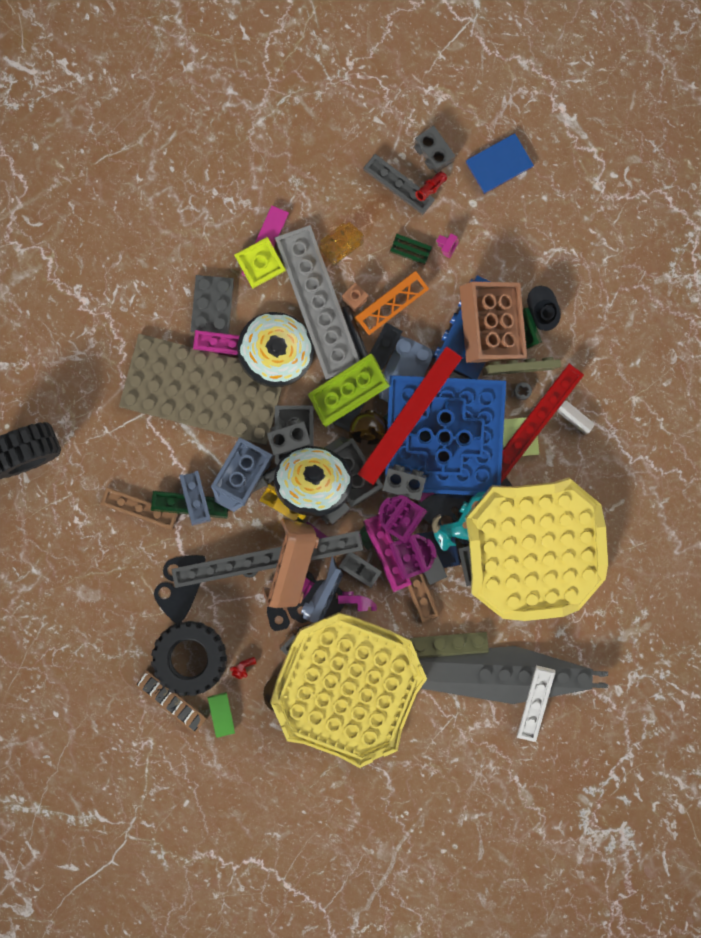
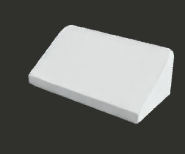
[557,401,594,435]

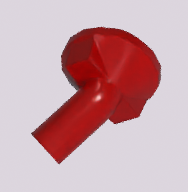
[230,657,256,679]

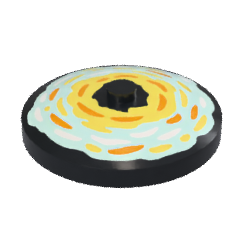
[237,312,314,388]
[274,446,352,516]

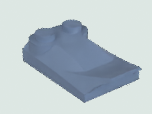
[379,336,435,403]
[211,437,274,512]
[301,556,344,623]

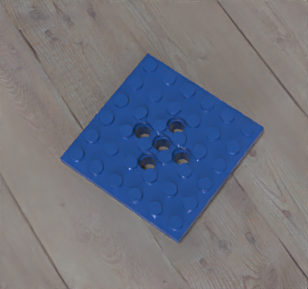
[385,375,506,495]

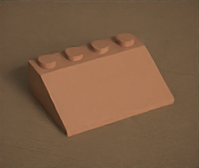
[459,282,527,363]

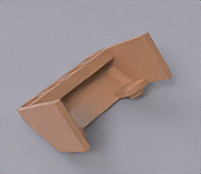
[262,518,319,608]

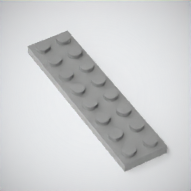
[275,225,360,380]

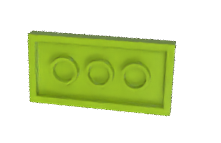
[308,354,390,427]

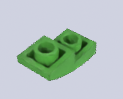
[207,693,235,738]

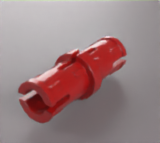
[415,171,447,201]

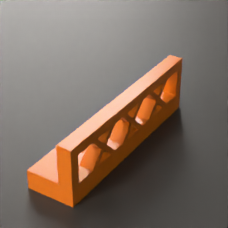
[354,271,429,335]

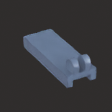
[179,471,211,526]

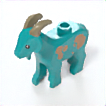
[432,491,486,551]

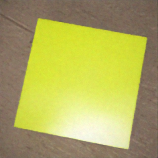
[234,237,286,289]

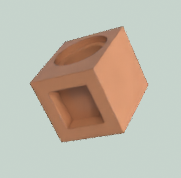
[342,283,369,313]

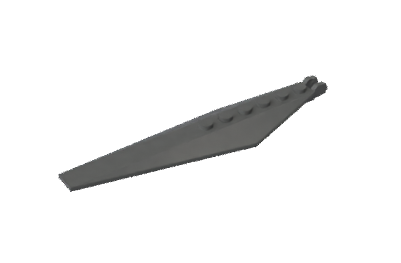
[418,646,608,704]

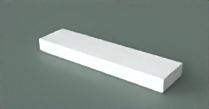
[517,665,555,742]

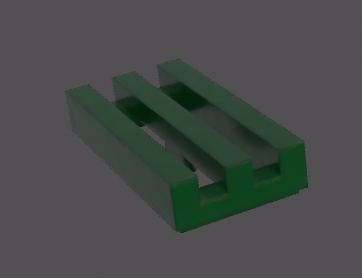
[390,233,432,265]

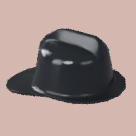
[527,285,561,331]

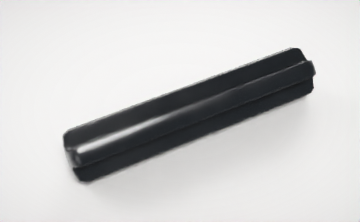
[341,306,368,360]

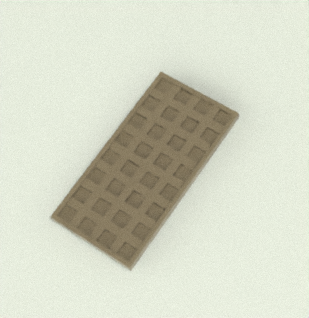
[119,334,282,446]

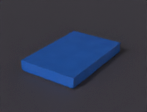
[466,133,534,194]

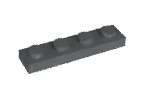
[363,154,435,215]

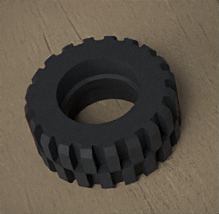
[0,422,61,479]
[151,621,227,696]

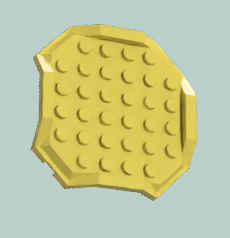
[465,477,608,621]
[270,612,427,768]

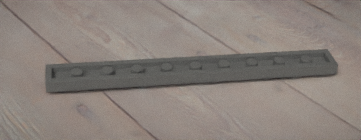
[171,531,364,588]

